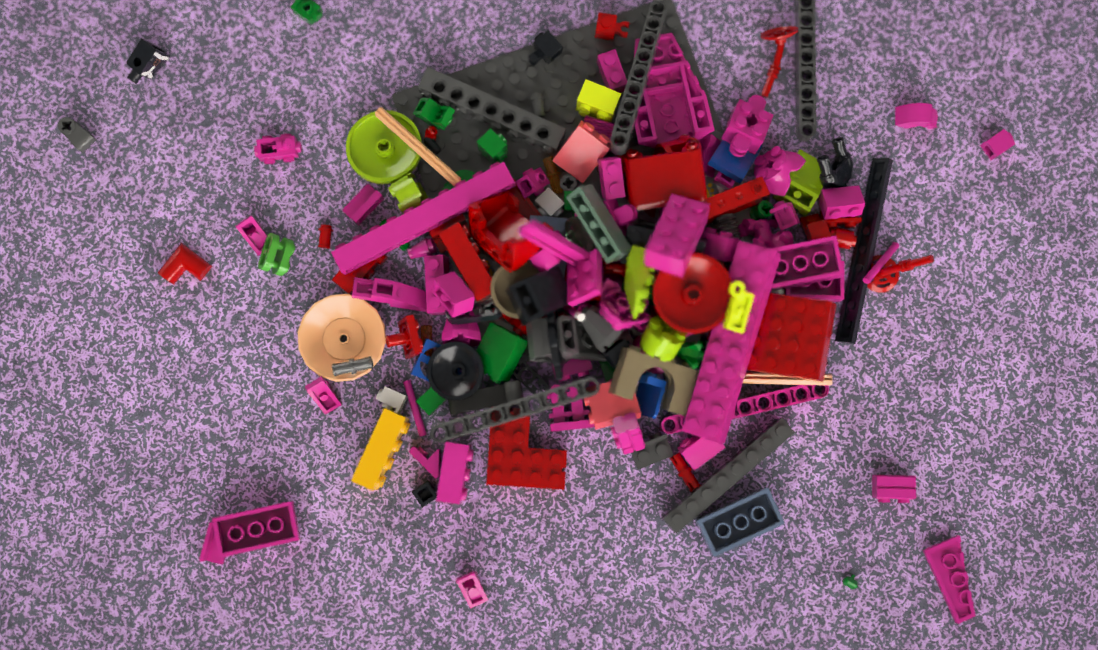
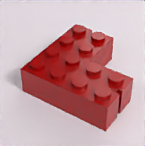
[486,406,567,490]

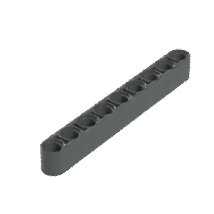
[610,0,667,156]
[795,0,816,142]
[430,377,600,443]

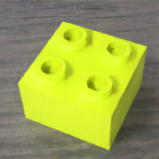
[576,79,621,123]

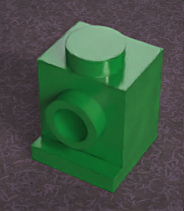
[290,0,323,25]

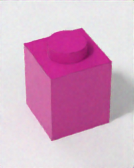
[980,129,1016,160]

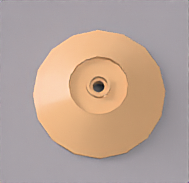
[297,294,386,382]

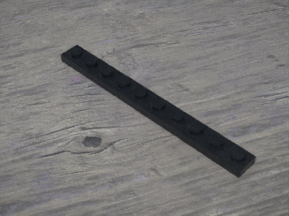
[835,158,893,344]

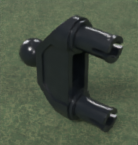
[817,137,853,188]

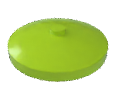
[346,110,422,184]

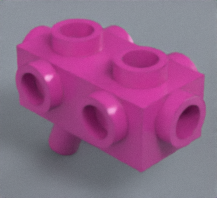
[254,134,302,164]

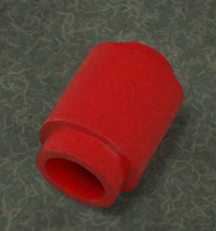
[830,227,857,250]

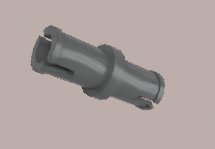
[332,356,374,376]

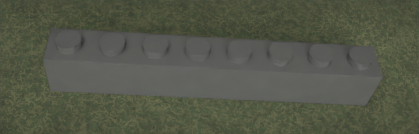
[661,418,795,534]

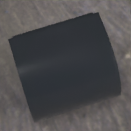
[411,480,437,508]

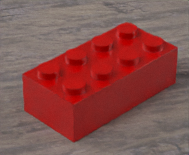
[438,222,494,302]

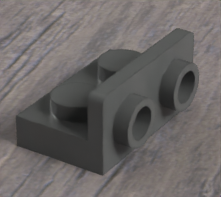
[631,432,674,470]

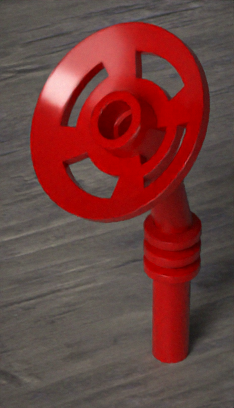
[761,26,799,98]
[867,255,934,293]

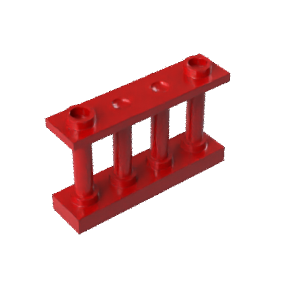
[702,176,770,225]

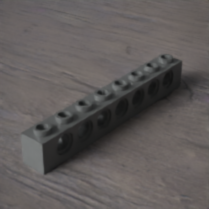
[418,67,566,154]

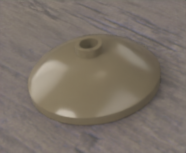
[490,261,541,319]

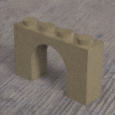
[608,345,699,416]

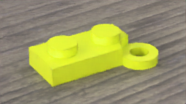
[723,281,754,333]

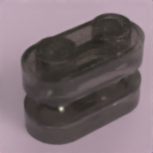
[565,217,598,252]

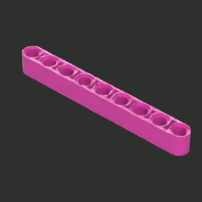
[659,385,829,434]

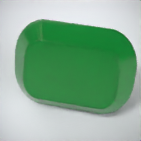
[842,574,858,589]

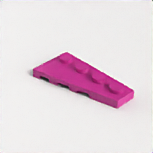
[922,535,975,624]

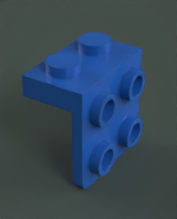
[636,371,667,419]

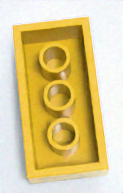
[351,408,411,491]

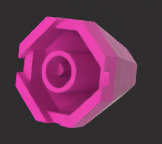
[442,310,482,348]

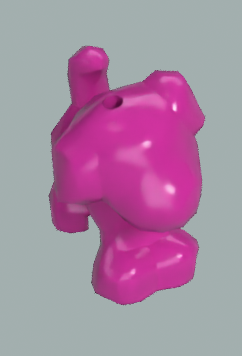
[738,219,793,249]

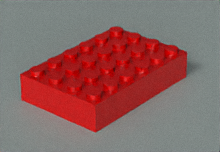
[707,293,836,382]

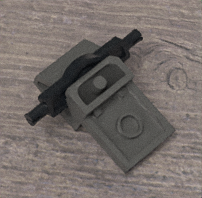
[526,310,608,380]

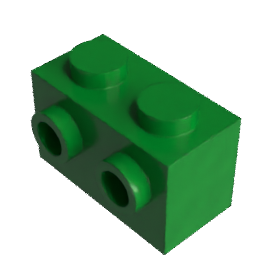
[477,128,508,164]

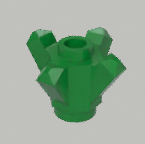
[677,340,709,370]

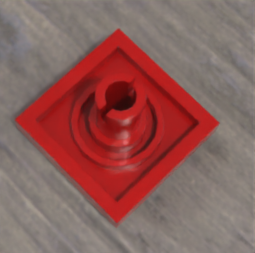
[385,314,423,359]

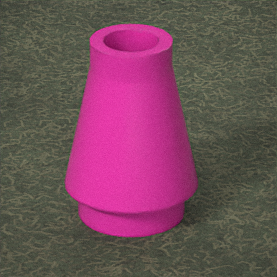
[407,238,437,260]

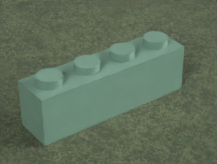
[566,184,631,263]

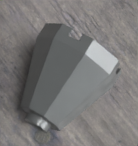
[581,305,624,353]

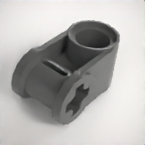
[58,117,96,153]

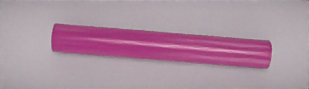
[863,242,899,284]
[403,380,427,437]

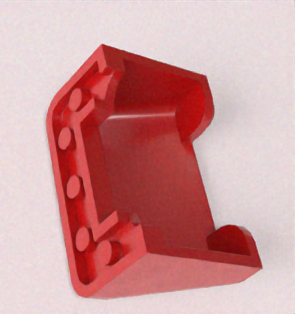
[623,142,707,210]
[469,190,553,273]

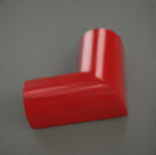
[157,243,213,285]

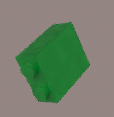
[476,322,528,383]

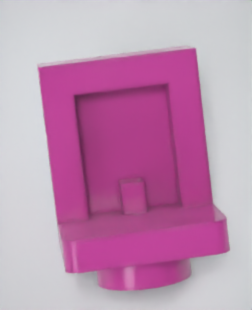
[769,200,800,231]

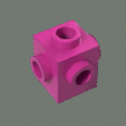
[515,167,550,198]

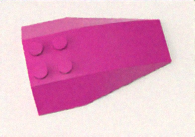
[631,33,714,149]

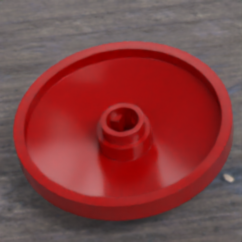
[653,253,733,334]

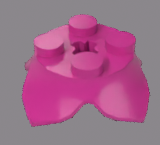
[754,146,806,196]
[599,279,649,330]

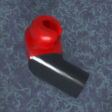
[424,126,442,155]

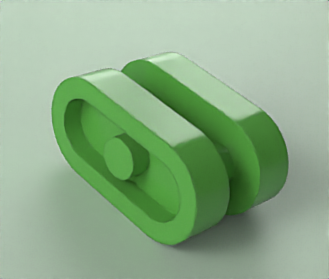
[258,233,295,276]

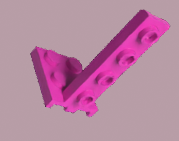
[519,220,602,307]

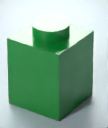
[416,387,447,416]

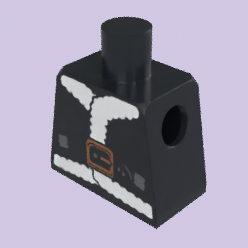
[126,38,171,84]

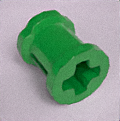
[750,200,773,220]

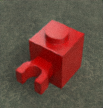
[595,12,630,41]

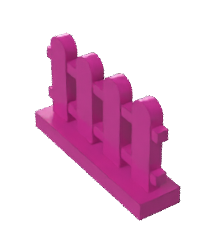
[548,379,612,432]

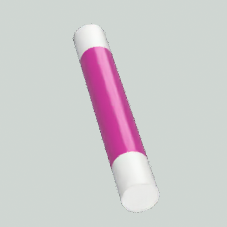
[562,305,585,321]

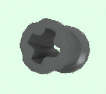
[560,175,579,191]

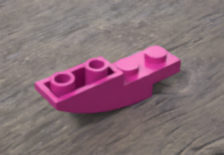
[352,277,427,312]

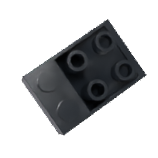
[506,266,568,326]

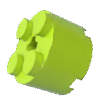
[388,172,428,214]
[640,316,687,361]

